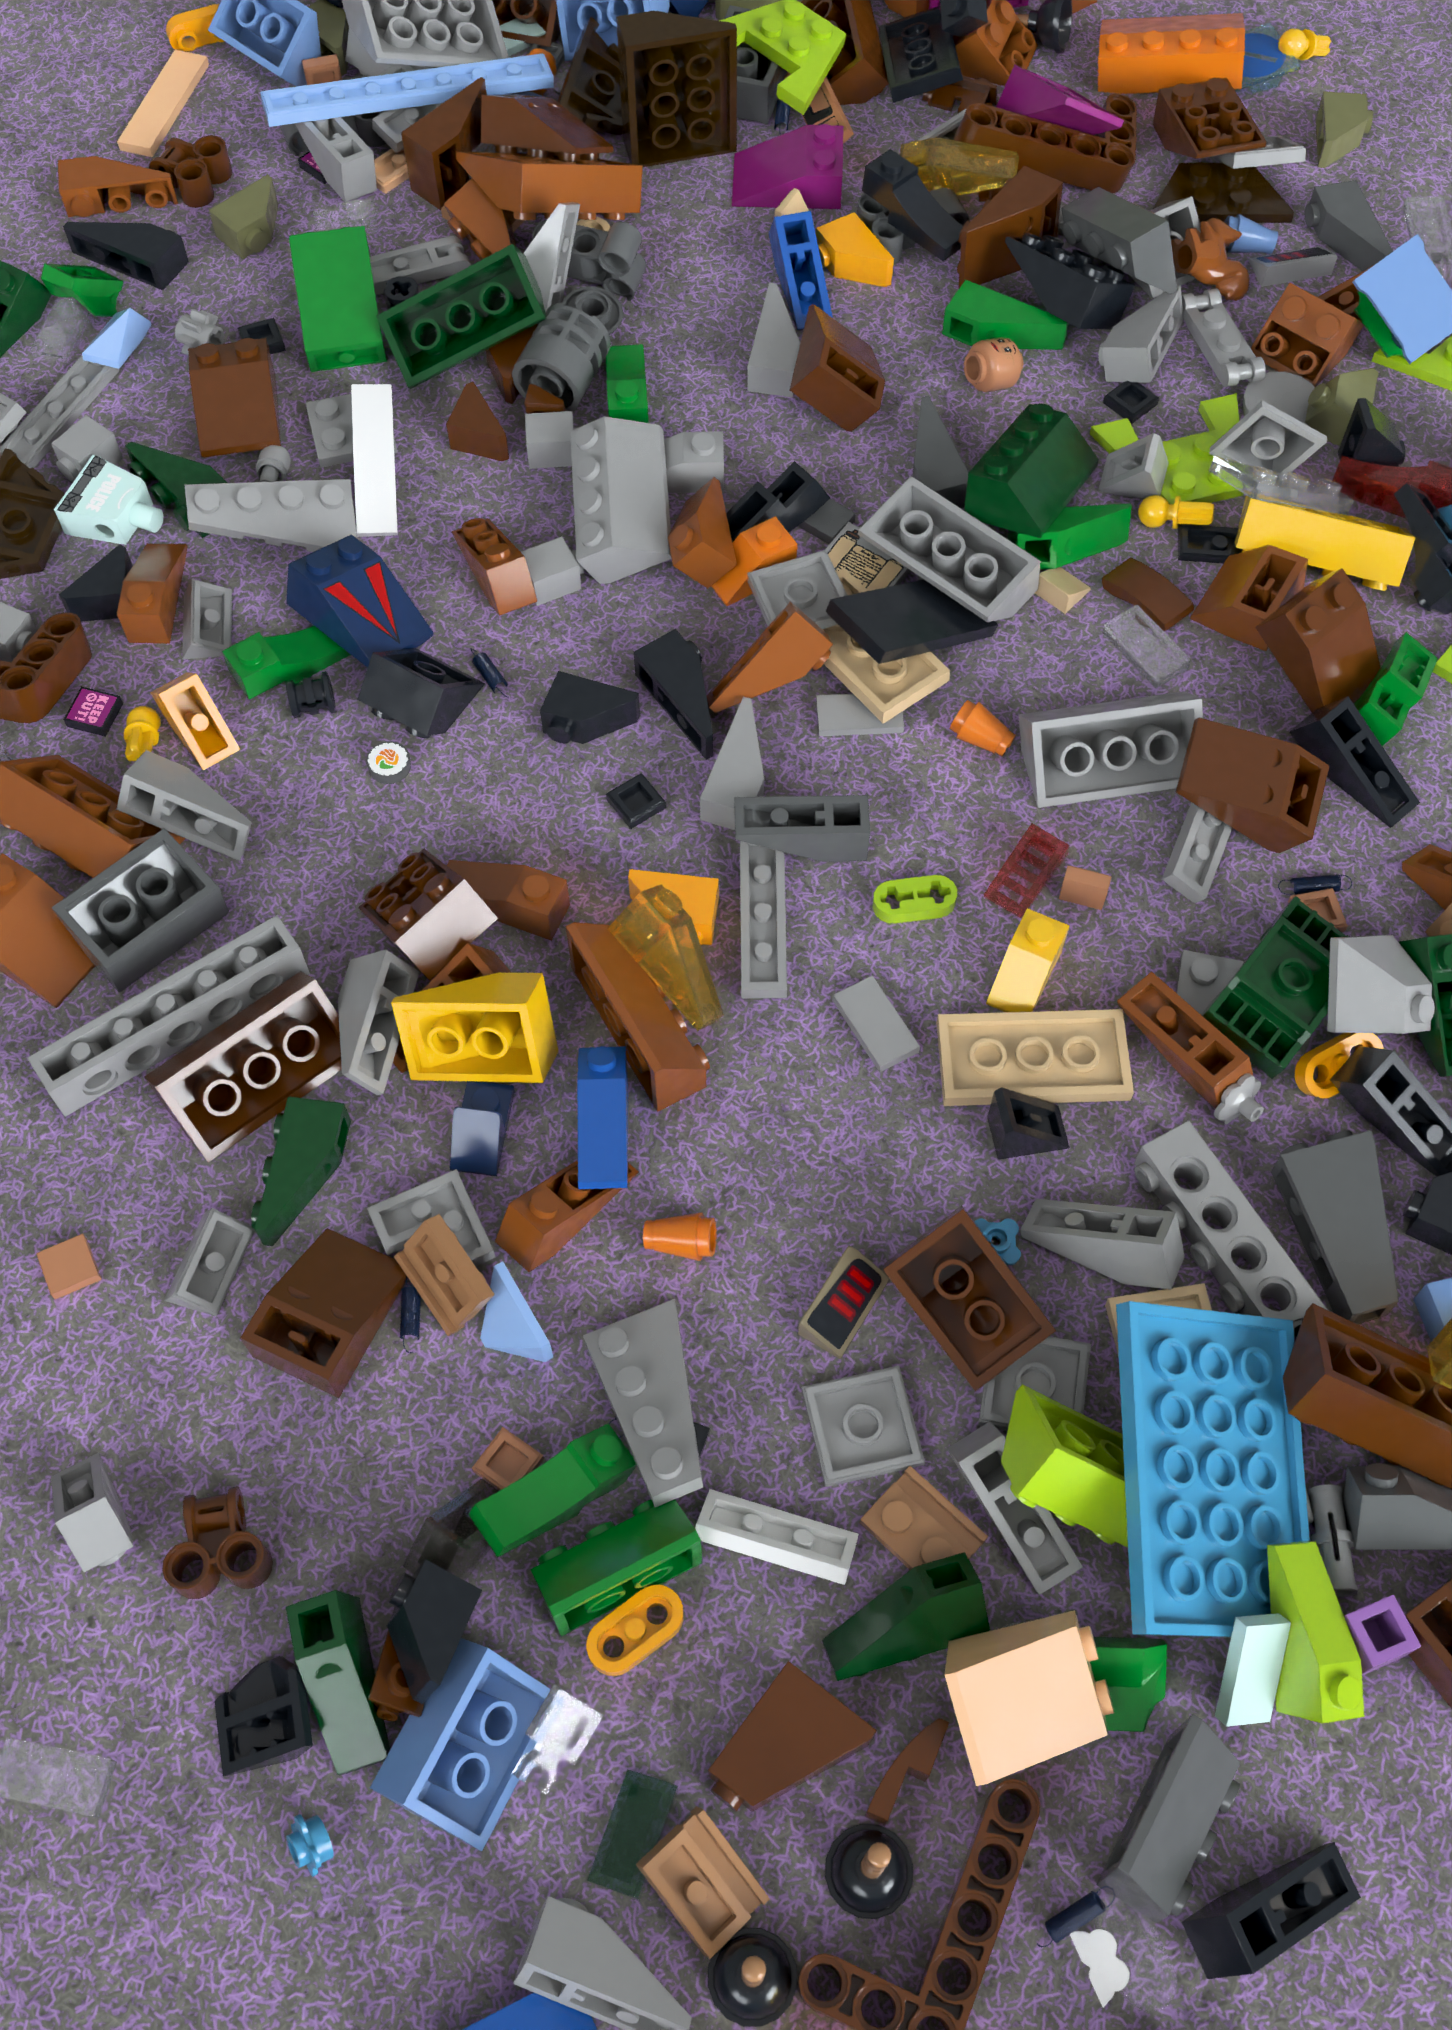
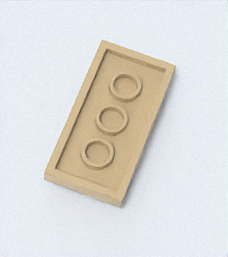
[823,568,950,724]
[936,1009,1134,1106]

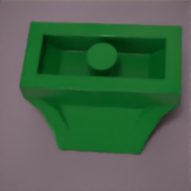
[41,263,124,317]
[1090,1637,1167,1732]

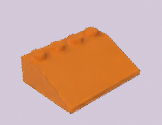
[1098,13,1245,94]

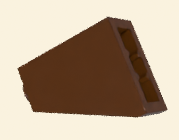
[708,1661,877,1812]

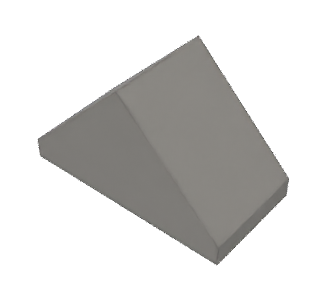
[1098,433,1169,498]

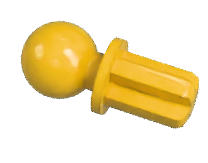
[1278,28,1331,60]
[1138,495,1214,529]
[124,706,161,761]

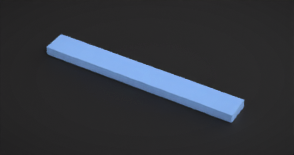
[260,53,554,127]

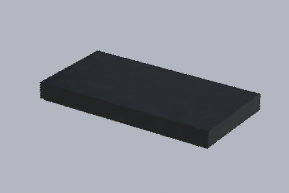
[878,6,963,103]
[826,579,998,664]

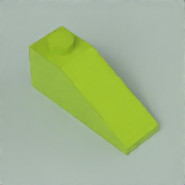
[1267,1541,1364,1724]

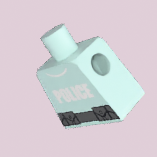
[54,455,163,545]

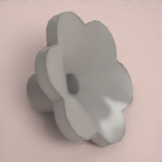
[1214,1073,1264,1125]

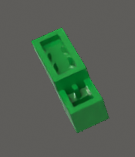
[606,344,649,423]
[222,626,351,700]
[1354,632,1438,746]
[468,1423,637,1558]

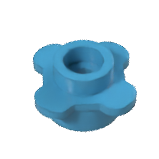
[974,1218,1021,1265]
[286,1814,334,1877]

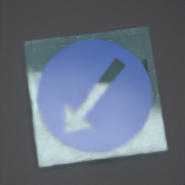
[1234,23,1301,94]

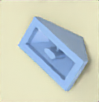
[82,308,151,369]
[480,1261,553,1362]

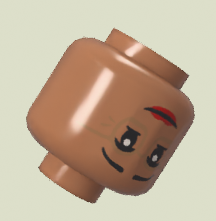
[964,337,1024,392]

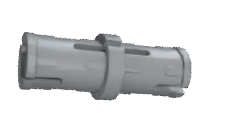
[1308,1485,1358,1598]

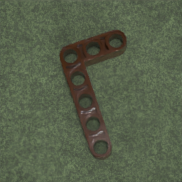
[954,93,1137,194]
[0,612,92,723]
[797,1779,1040,2030]

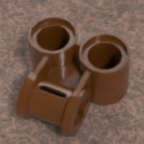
[149,135,232,208]
[162,1486,273,1599]

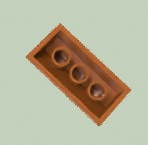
[0,755,185,878]
[565,922,710,1112]

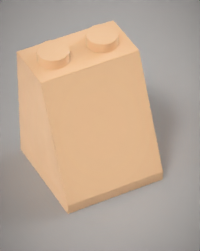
[944,1610,1114,1786]

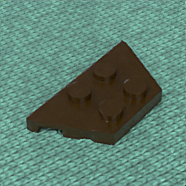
[557,17,623,135]
[1153,162,1294,223]
[0,448,65,579]

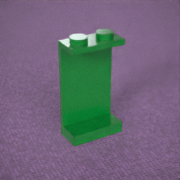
[289,226,387,372]

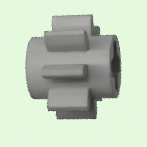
[175,309,224,356]

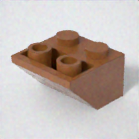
[953,0,1038,86]
[1251,282,1364,387]
[1190,545,1308,651]

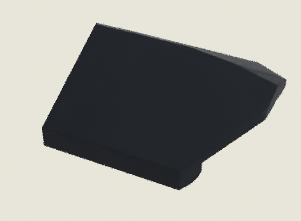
[214,1656,313,1776]

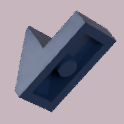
[450,1081,515,1176]

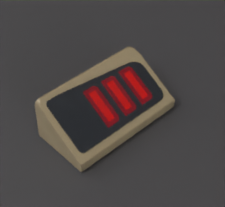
[798,1245,890,1359]

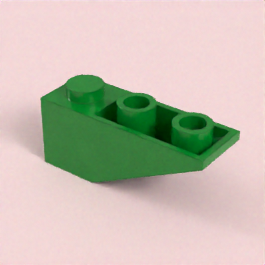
[942,280,1069,350]
[1008,503,1132,569]

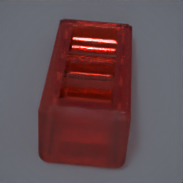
[984,823,1070,919]

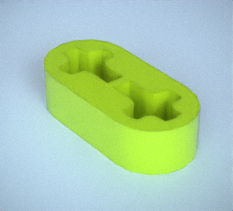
[872,875,957,924]

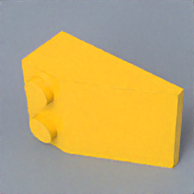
[391,972,559,1083]

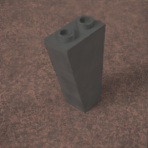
[1271,1130,1399,1324]

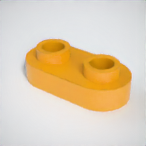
[166,4,225,52]
[1295,1033,1384,1098]
[586,1585,684,1676]

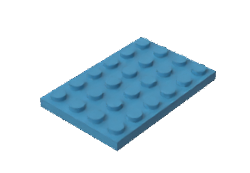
[1116,1301,1310,1637]

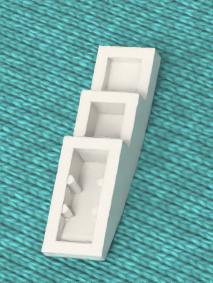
[351,384,398,537]

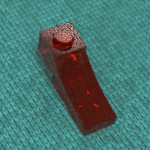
[1328,456,1452,518]

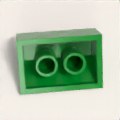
[530,1499,703,1637]

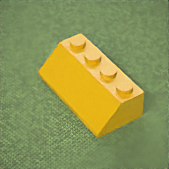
[1235,490,1415,591]

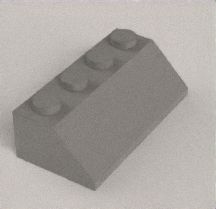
[570,416,672,584]
[858,476,1041,622]
[1019,691,1203,808]

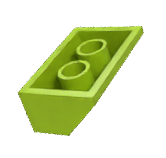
[1001,1384,1128,1548]

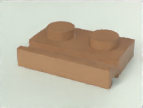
[394,1214,495,1336]
[859,1466,988,1570]
[636,1806,770,1959]

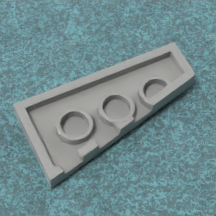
[185,479,357,552]
[583,1299,704,1507]

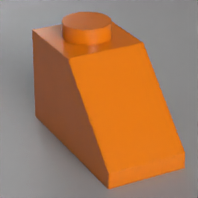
[711,516,797,607]

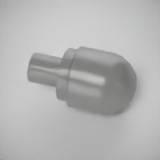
[255,445,291,482]

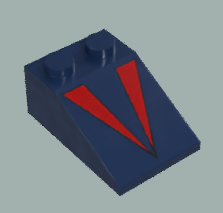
[286,534,434,668]

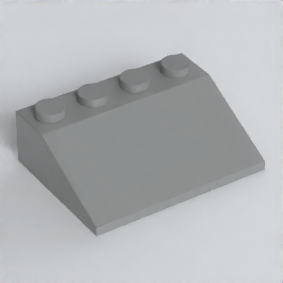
[342,0,509,67]

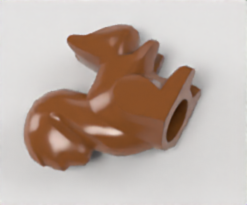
[1171,218,1250,301]

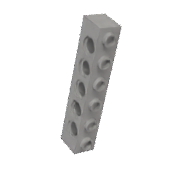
[27,915,310,1117]
[1134,1121,1327,1337]

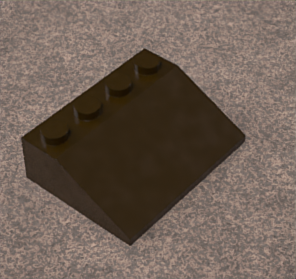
[616,11,737,167]

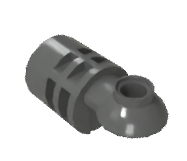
[512,286,624,412]

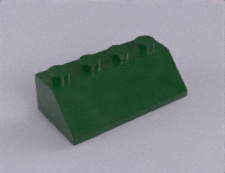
[376,244,547,389]
[964,404,1099,538]

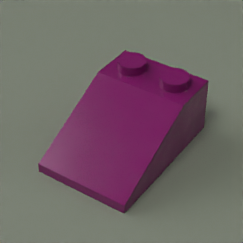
[996,65,1124,135]
[732,124,843,209]

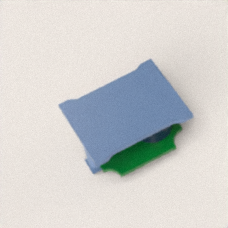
[1352,234,1452,364]

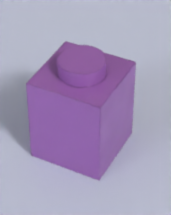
[1344,1595,1422,1676]

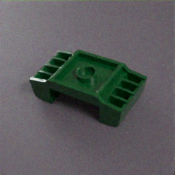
[1202,896,1350,1079]

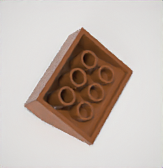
[456,152,643,220]

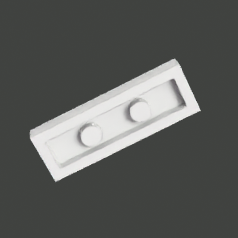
[695,1489,859,1585]

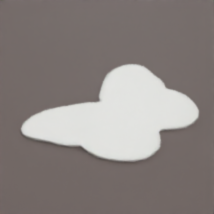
[1070,1929,1130,2008]

